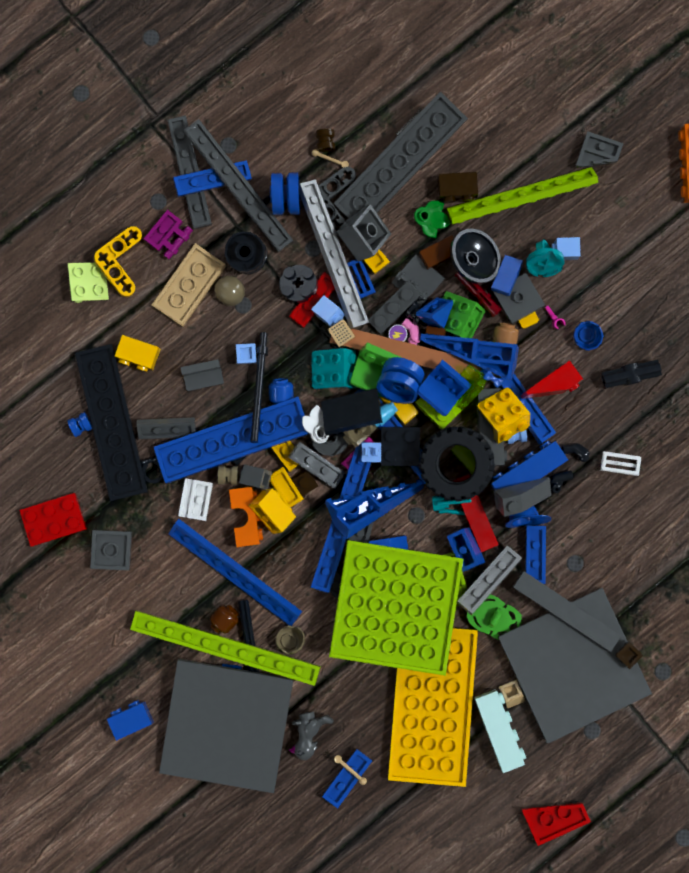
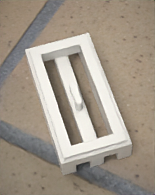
[600,451,641,476]

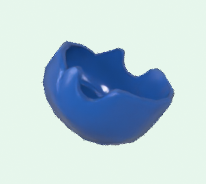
[573,321,603,351]

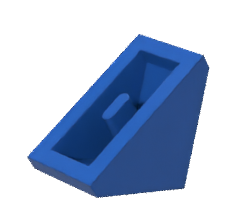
[416,297,453,328]

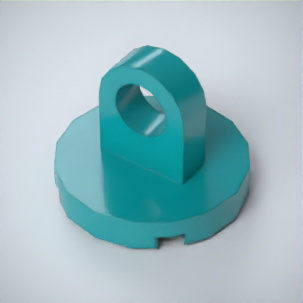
[526,240,565,277]

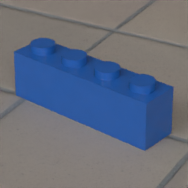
[490,441,568,490]

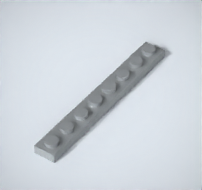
[298,179,369,329]

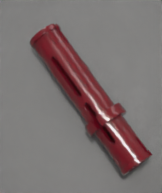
[455,272,502,317]

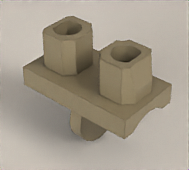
[343,424,378,447]

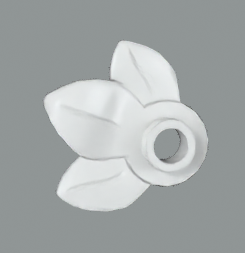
[302,405,329,444]

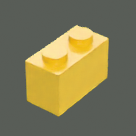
[115,335,161,372]
[249,488,296,534]

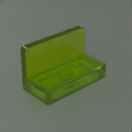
[456,365,486,410]

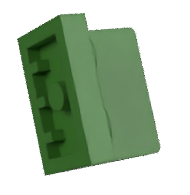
[443,291,486,338]
[349,342,402,398]

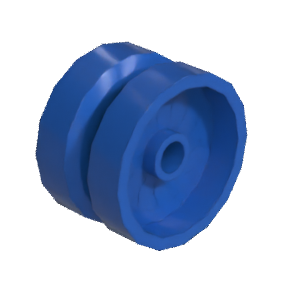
[270,172,300,215]
[376,357,425,404]

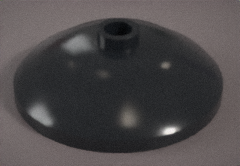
[450,228,501,284]

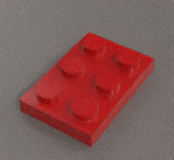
[20,493,87,547]

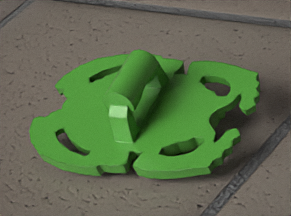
[467,595,522,640]

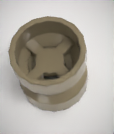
[218,466,239,485]

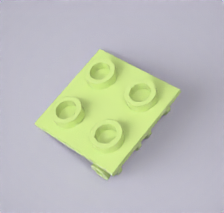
[68,263,109,303]

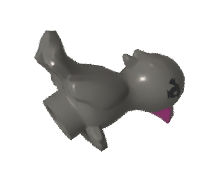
[289,711,334,761]

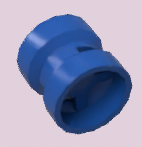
[67,412,93,437]

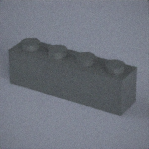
[475,388,507,467]

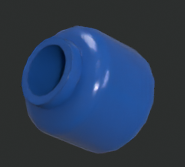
[268,378,294,404]

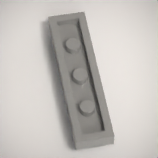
[457,546,522,616]

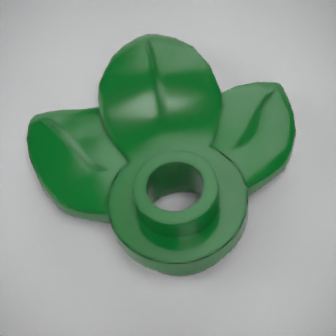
[414,201,450,238]

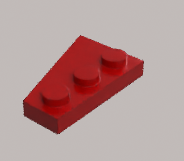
[521,803,591,846]

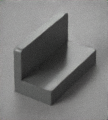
[181,359,224,391]

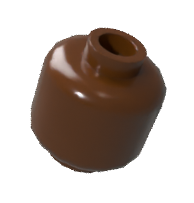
[210,605,239,634]

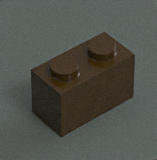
[438,172,478,203]

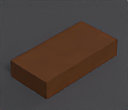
[419,235,454,270]

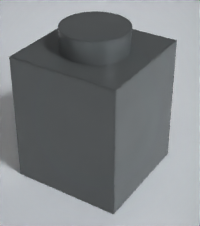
[239,464,272,490]

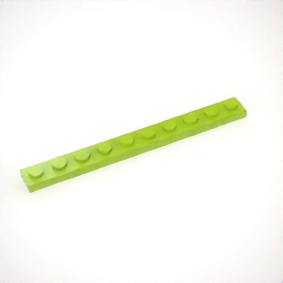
[130,611,321,686]

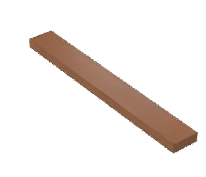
[329,329,481,381]

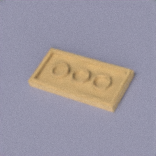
[152,243,227,327]

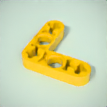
[94,226,142,297]

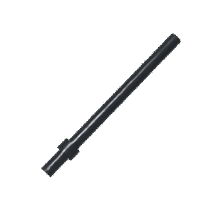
[250,332,268,443]

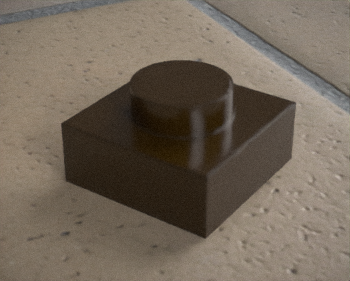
[292,471,319,497]
[615,641,643,669]

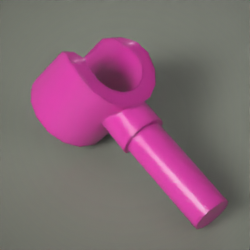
[545,306,566,330]

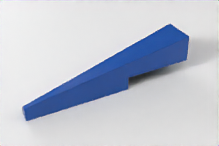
[420,334,519,380]
[325,480,424,539]

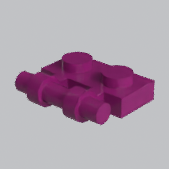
[144,209,193,259]

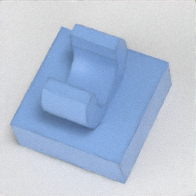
[236,343,257,364]
[362,443,381,463]

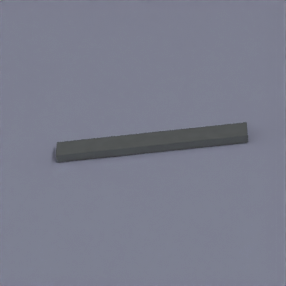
[183,119,293,253]

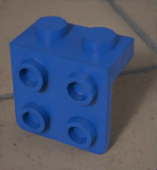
[417,360,472,416]

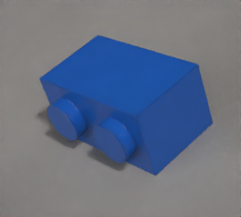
[447,527,485,572]
[107,700,154,741]

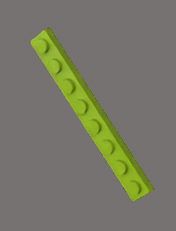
[447,167,598,224]

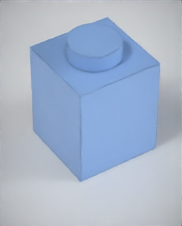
[551,237,580,260]
[311,295,345,327]

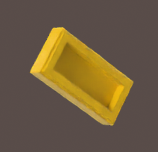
[270,467,304,507]

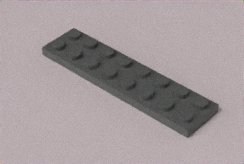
[334,91,468,218]

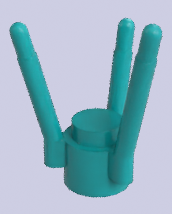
[432,496,471,515]

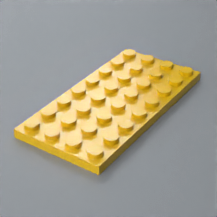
[388,628,478,787]

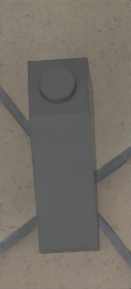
[494,477,551,517]

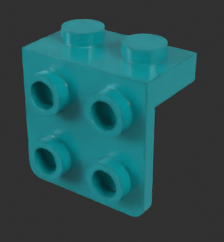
[312,348,357,389]

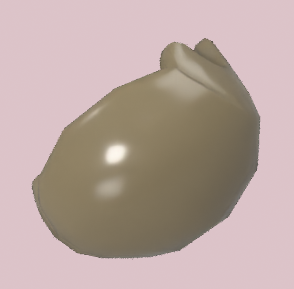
[214,276,245,306]
[276,625,305,655]

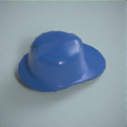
[505,506,552,528]

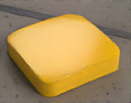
[518,312,539,329]

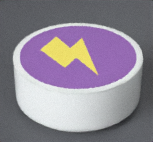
[388,325,408,342]

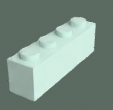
[474,689,526,773]

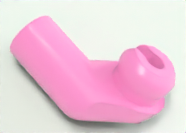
[401,318,421,345]

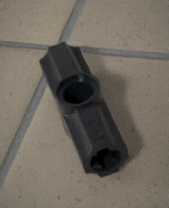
[601,359,662,389]

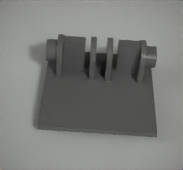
[391,254,445,307]

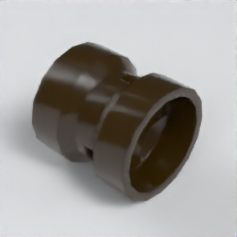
[316,129,335,152]

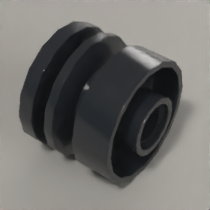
[225,231,268,275]

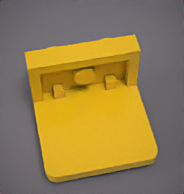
[478,388,530,444]

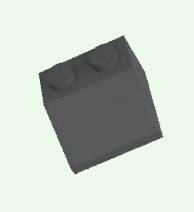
[337,204,391,262]

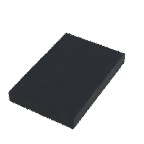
[321,388,383,436]

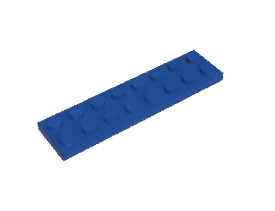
[154,397,310,484]

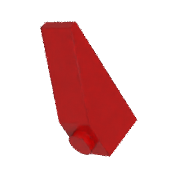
[520,360,583,399]

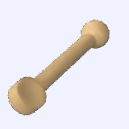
[311,149,349,168]
[334,755,367,785]

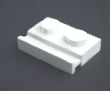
[178,478,213,521]

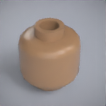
[492,323,519,344]

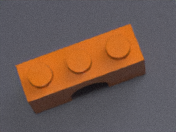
[229,487,263,547]

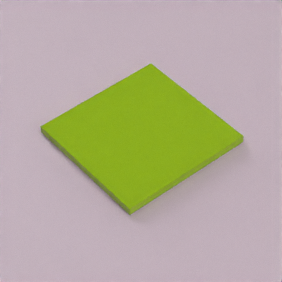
[329,540,463,676]

